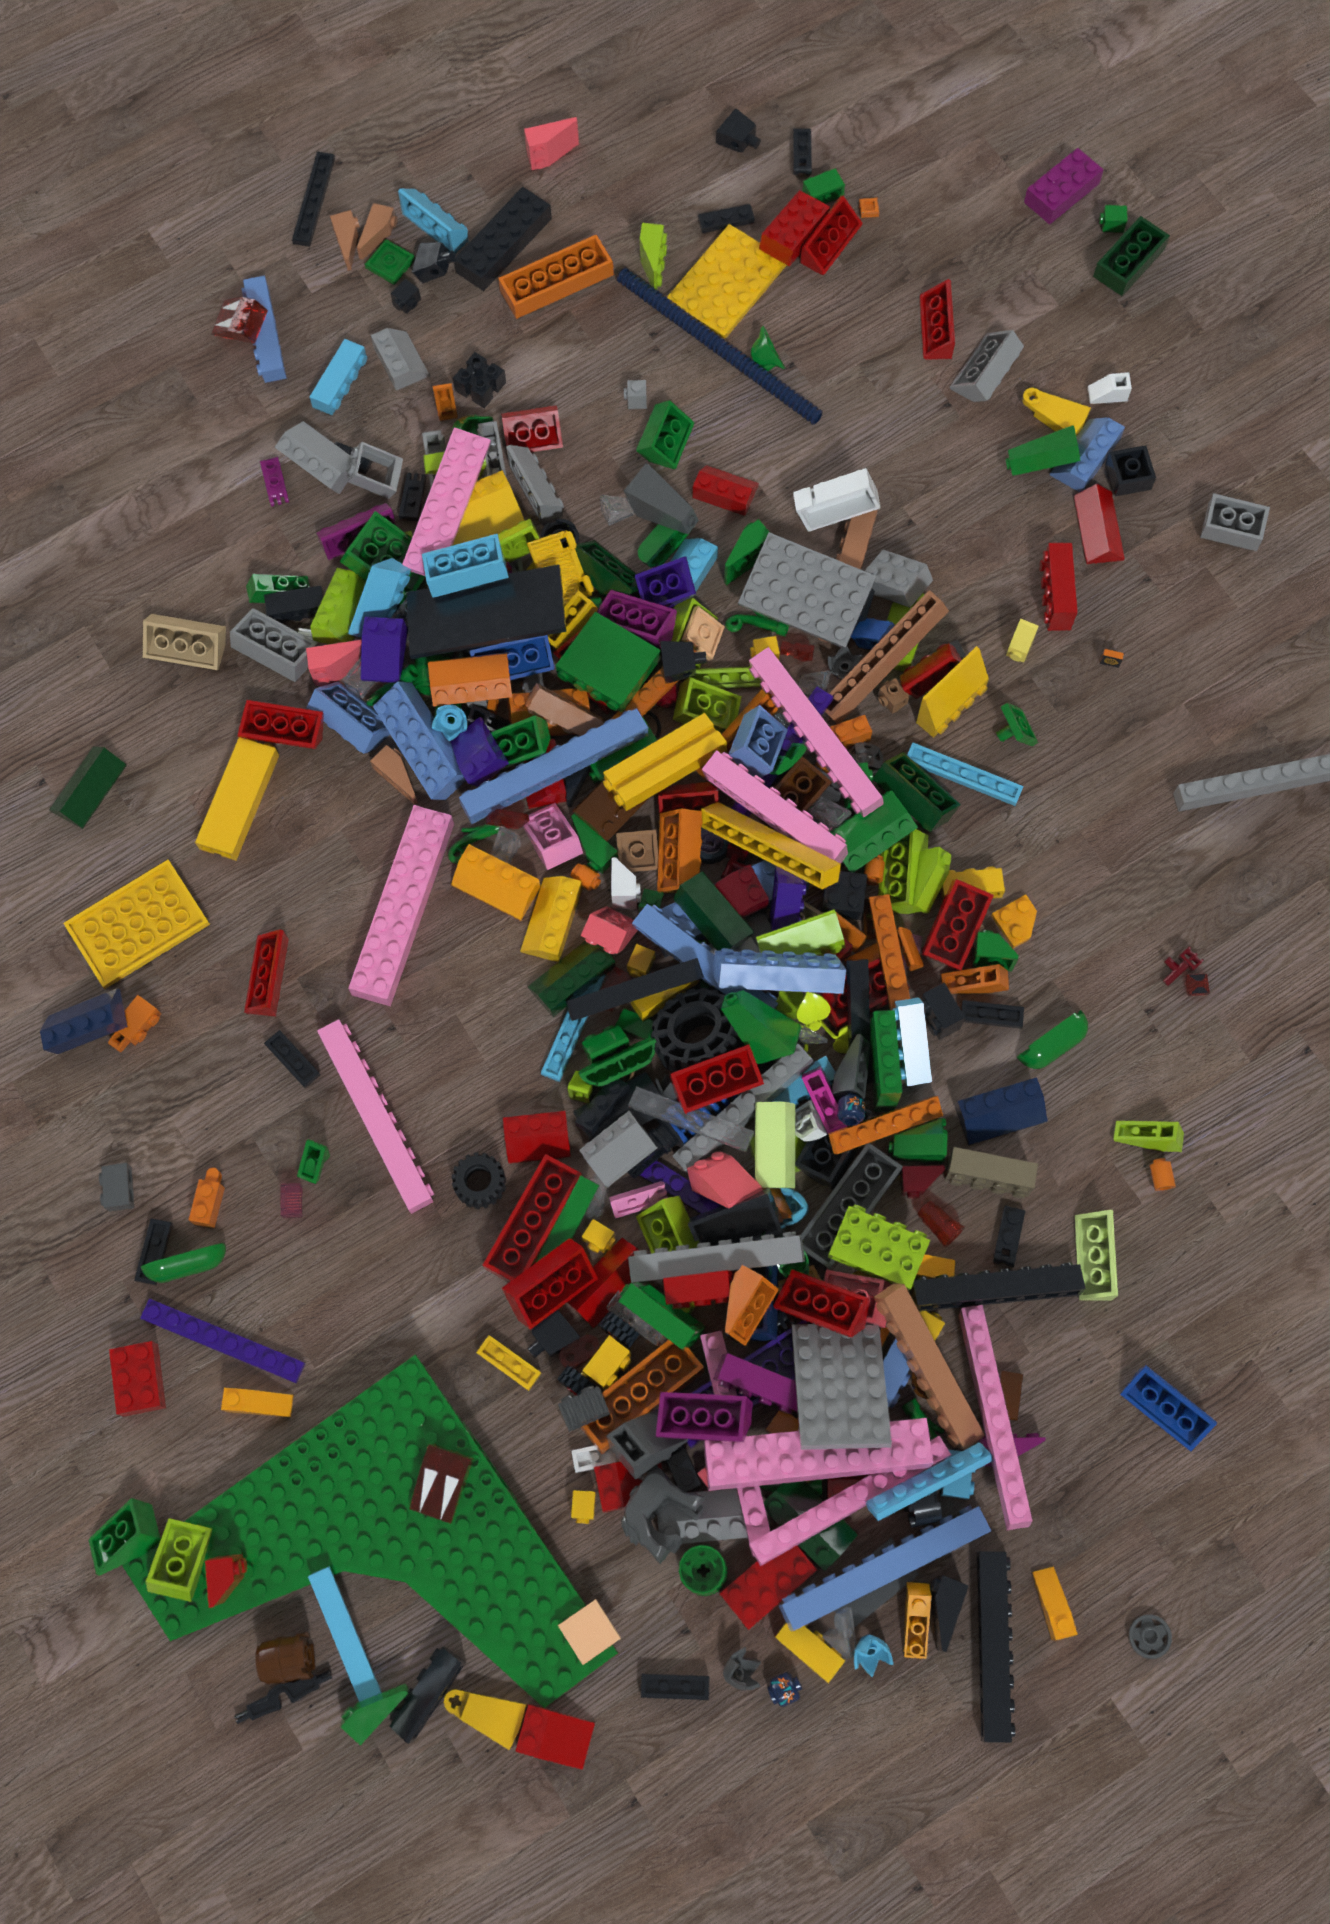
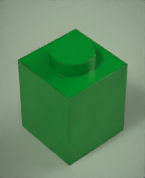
[1099,205,1127,233]

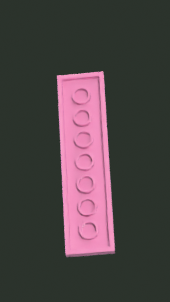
[402,428,491,576]

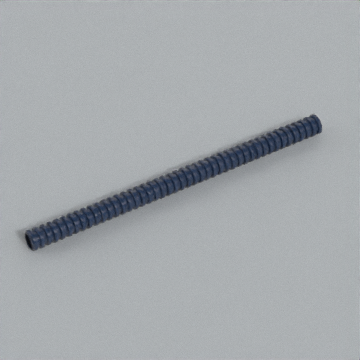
[617,268,823,425]

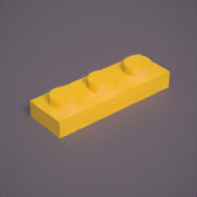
[476,1335,542,1391]

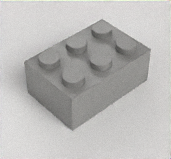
[1200,493,1270,551]
[865,550,933,607]

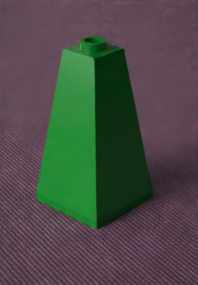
[721,990,801,1065]

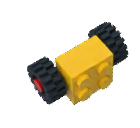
[557,1311,639,1396]

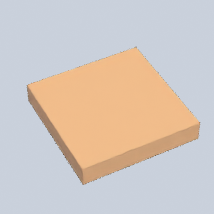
[682,606,725,660]
[558,1599,621,1665]

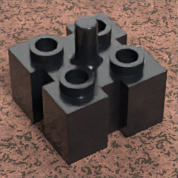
[453,352,506,409]

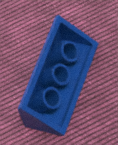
[469,635,555,680]
[1120,1365,1217,1451]

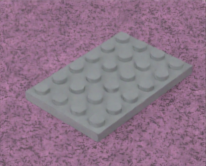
[738,532,876,648]
[791,1323,892,1450]

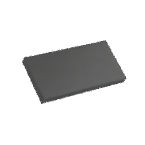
[834,1538,919,1631]

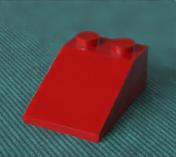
[594,1461,662,1513]
[515,1704,595,1770]

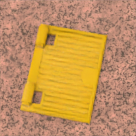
[526,530,594,605]

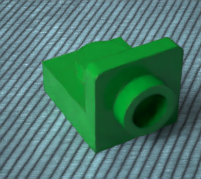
[638,888,664,913]

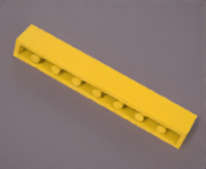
[701,802,841,889]

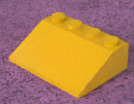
[453,470,525,545]
[916,646,989,738]

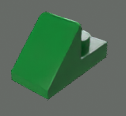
[297,1139,330,1184]

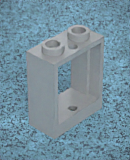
[347,442,403,499]

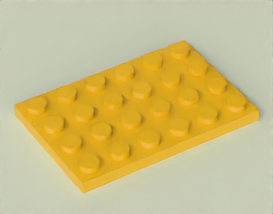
[667,224,787,340]
[63,860,210,989]

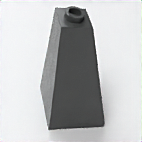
[624,463,699,535]

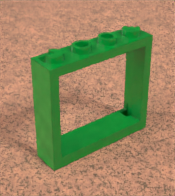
[619,1281,707,1350]

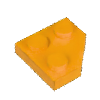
[991,895,1037,949]

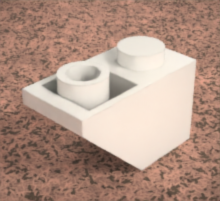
[1088,373,1132,404]

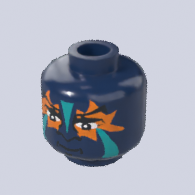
[837,1093,865,1126]
[767,1672,802,1707]

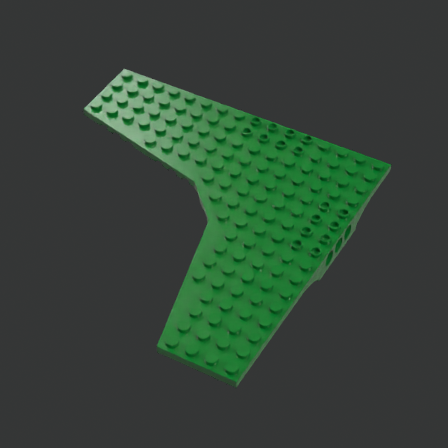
[122,1354,618,1708]

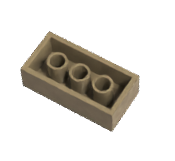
[945,1147,1038,1199]

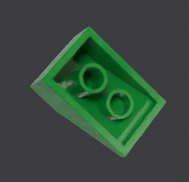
[724,519,771,586]
[88,1498,161,1576]

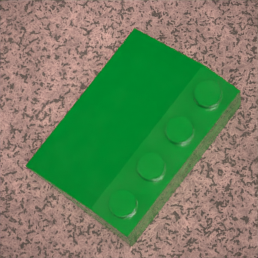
[340,511,425,607]

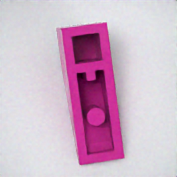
[802,1066,848,1135]

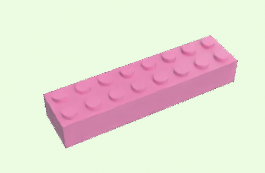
[702,750,848,863]

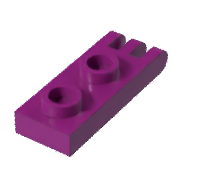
[260,457,289,507]

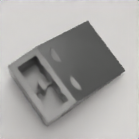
[607,1409,688,1480]

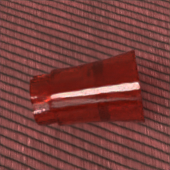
[917,1200,965,1248]

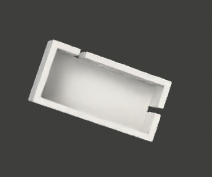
[793,468,881,532]

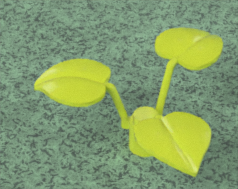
[796,992,848,1057]

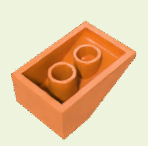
[725,1265,779,1346]

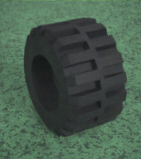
[451,1152,506,1209]

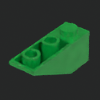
[246,574,310,603]

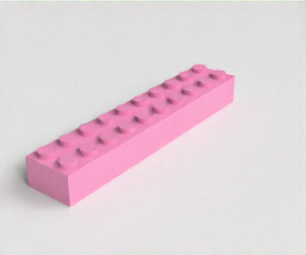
[348,805,454,1007]
[704,1418,934,1491]

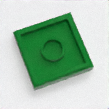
[364,239,416,285]

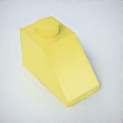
[1006,619,1039,662]

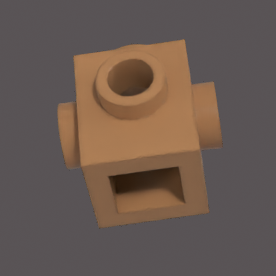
[878,678,910,714]

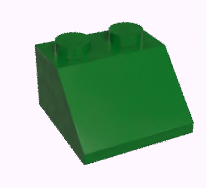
[972,930,1019,971]
[582,1025,630,1064]

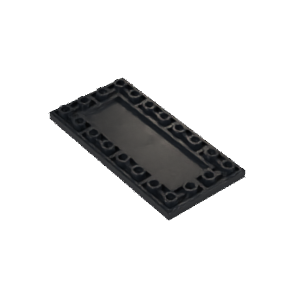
[407,564,567,659]

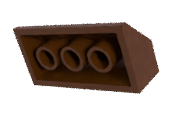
[573,755,649,841]

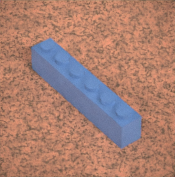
[241,276,286,383]

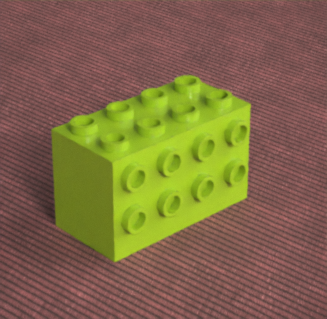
[828,1204,930,1291]

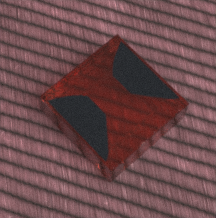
[1185,974,1210,996]

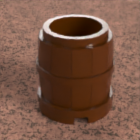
[255,1632,316,1684]

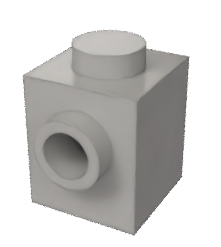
[624,380,647,409]

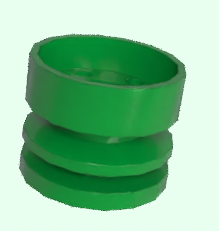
[679,1545,728,1596]

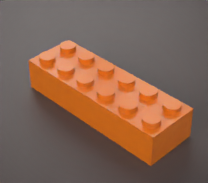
[498,235,614,319]
[581,1340,704,1454]

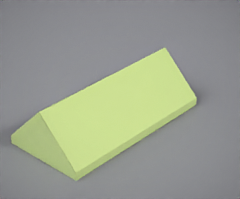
[755,1102,795,1189]
[1075,1210,1118,1301]

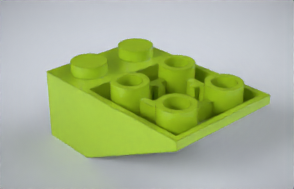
[640,223,667,290]

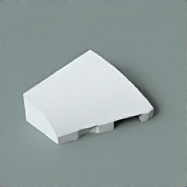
[795,1100,827,1141]

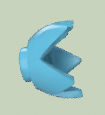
[432,705,467,741]
[780,1188,808,1226]
[854,1635,893,1677]

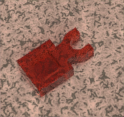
[780,641,815,662]

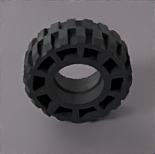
[651,988,745,1073]

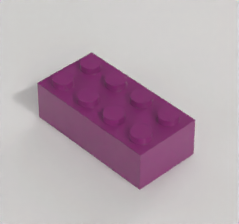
[1024,148,1104,225]

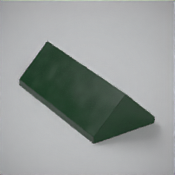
[49,746,127,829]
[674,872,755,952]

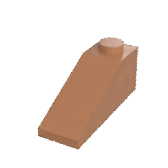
[357,203,398,260]
[330,210,360,271]
[370,745,418,805]

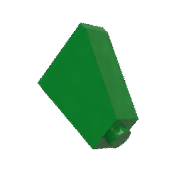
[888,1118,948,1164]

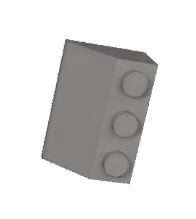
[371,328,429,391]
[580,1111,657,1187]

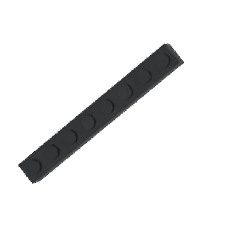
[910,1262,1086,1312]
[977,1551,1015,1743]

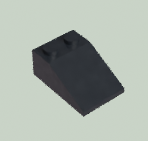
[930,1575,969,1652]

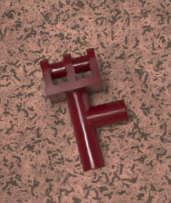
[721,843,749,879]
[1162,946,1205,986]

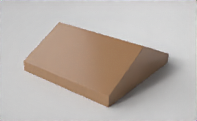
[616,829,658,872]

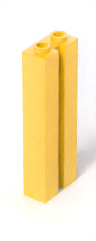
[603,713,727,811]
[195,737,279,861]

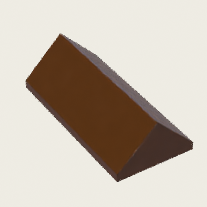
[749,756,832,831]

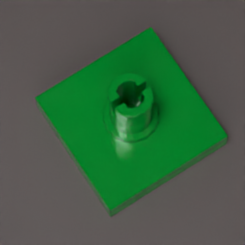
[996,703,1039,746]

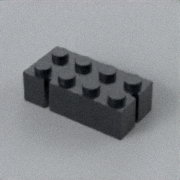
[688,1188,786,1246]

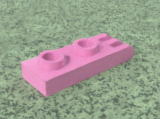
[609,1181,668,1219]

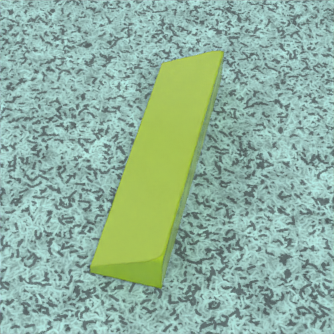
[686,666,761,688]

